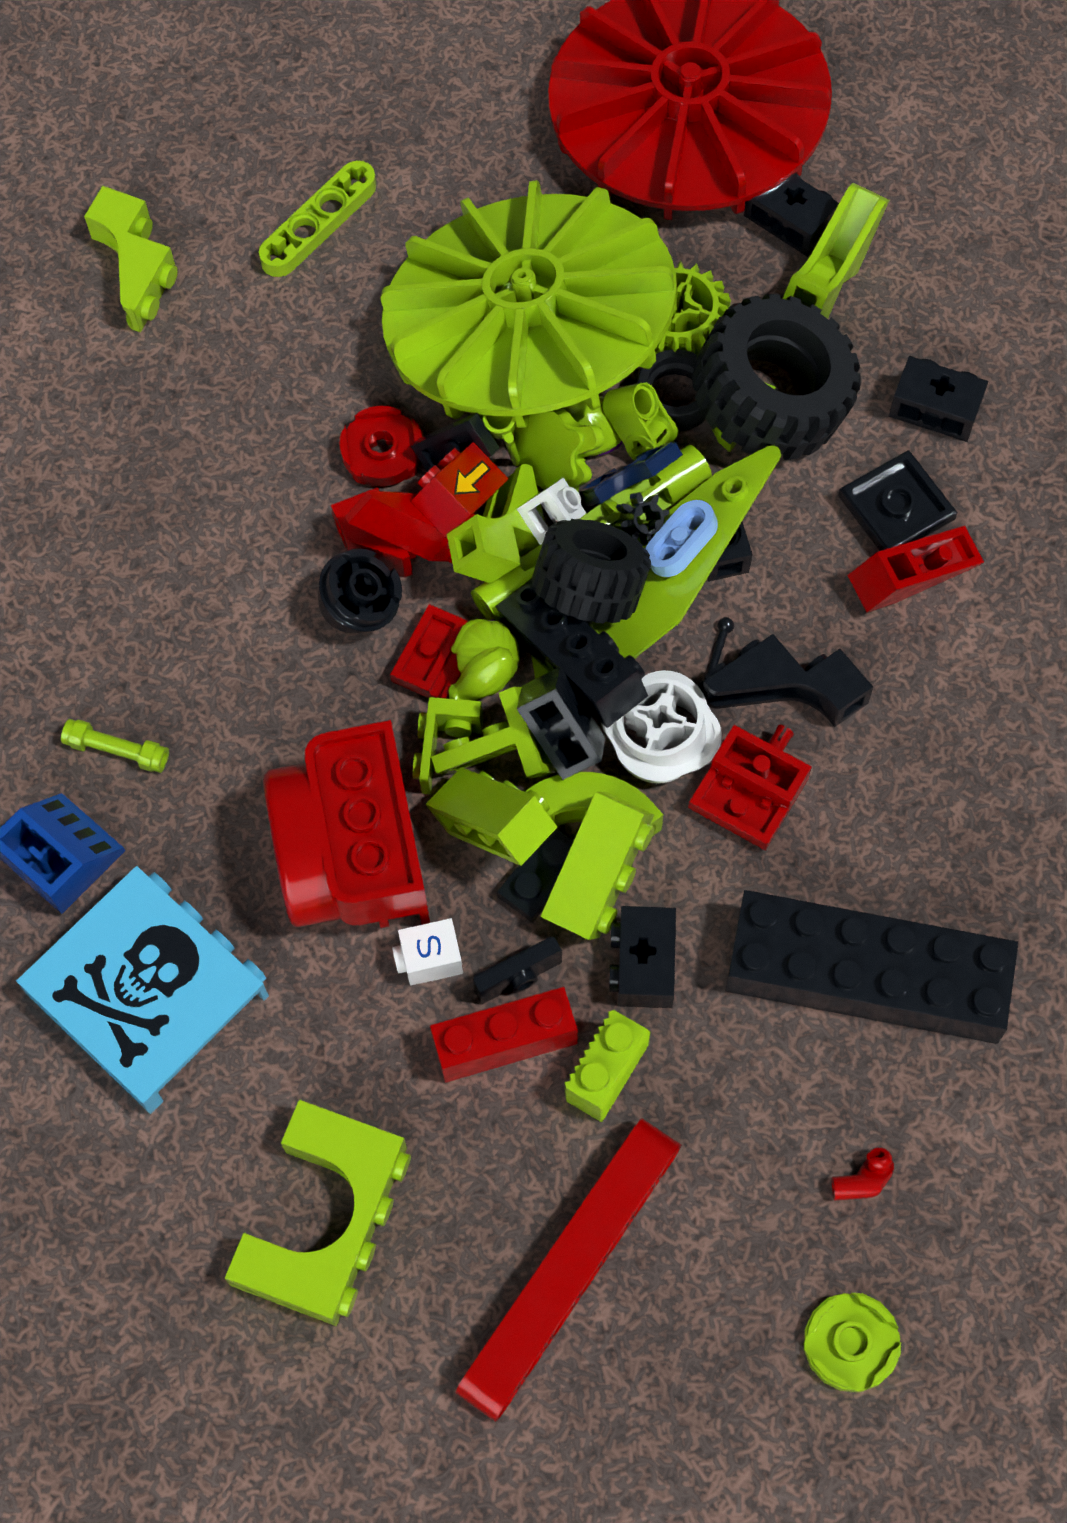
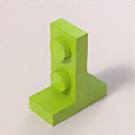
[431,686,557,778]

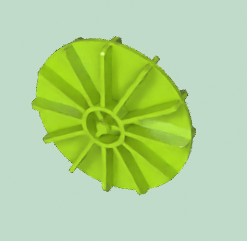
[381,180,677,428]

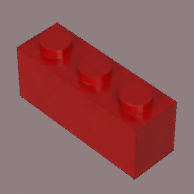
[430,987,578,1083]

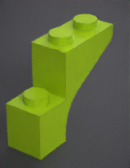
[782,183,889,319]
[84,186,178,332]
[447,464,545,583]

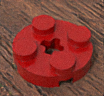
[339,406,422,486]

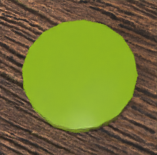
[804,1293,901,1392]

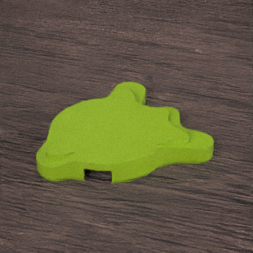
[514,408,604,492]

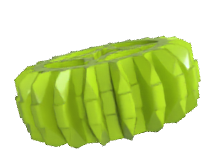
[655,260,731,355]

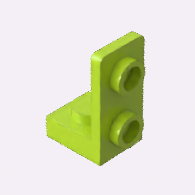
[413,697,483,794]

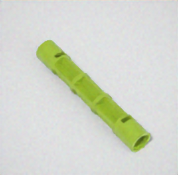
[471,445,712,622]

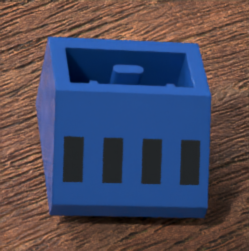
[0,793,125,914]

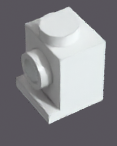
[517,478,586,545]

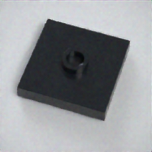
[838,450,958,551]

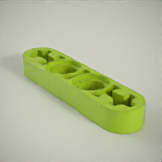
[259,160,376,277]

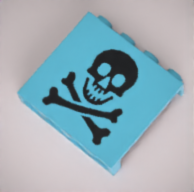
[16,866,269,1114]

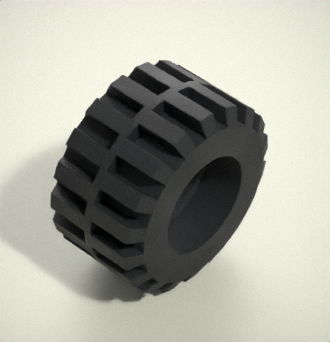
[532,519,651,624]

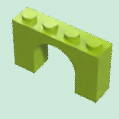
[225,1100,411,1326]

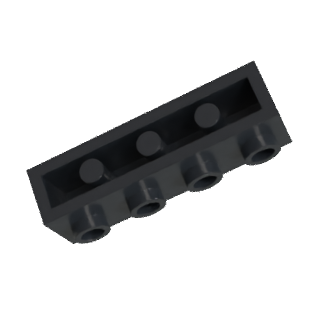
[495,579,648,728]

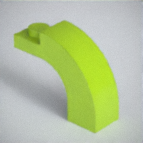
[525,772,663,837]

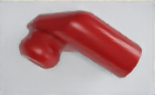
[831,1147,894,1201]

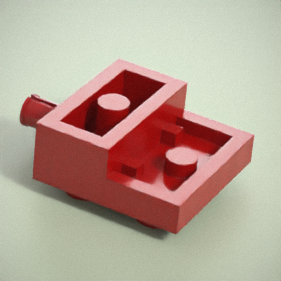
[688,724,812,851]

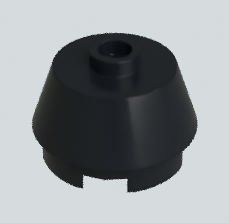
[318,549,402,633]

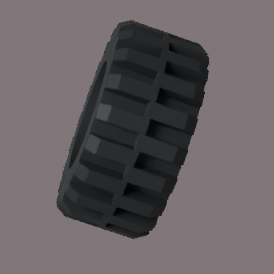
[692,294,861,460]

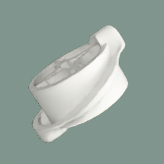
[601,670,722,784]

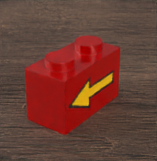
[410,442,509,539]

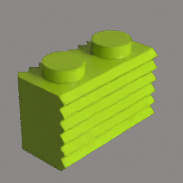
[565,1010,650,1122]

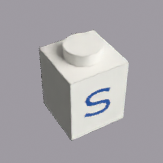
[392,918,463,986]

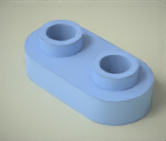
[645,500,718,577]

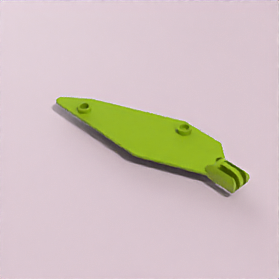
[532,445,781,679]

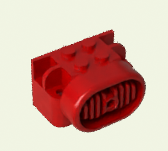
[263,720,430,928]

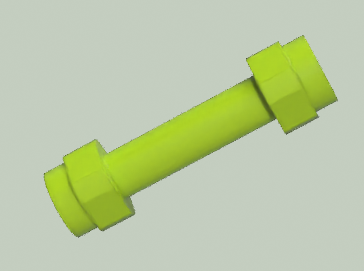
[61,719,169,773]

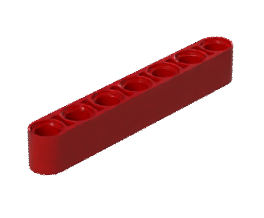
[455,1118,682,1422]

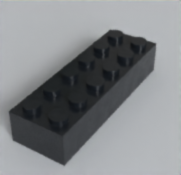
[725,890,1019,1044]

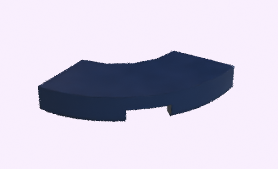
[579,442,683,508]

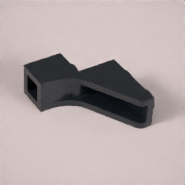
[702,634,873,727]

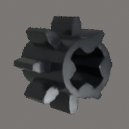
[614,492,670,546]

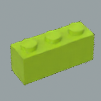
[425,767,557,866]
[540,792,655,940]

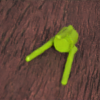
[478,414,520,466]

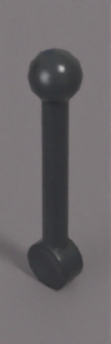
[698,617,734,691]

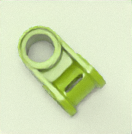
[603,383,678,460]

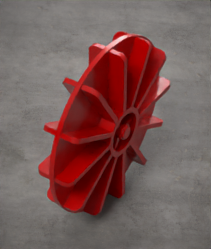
[548,0,832,220]

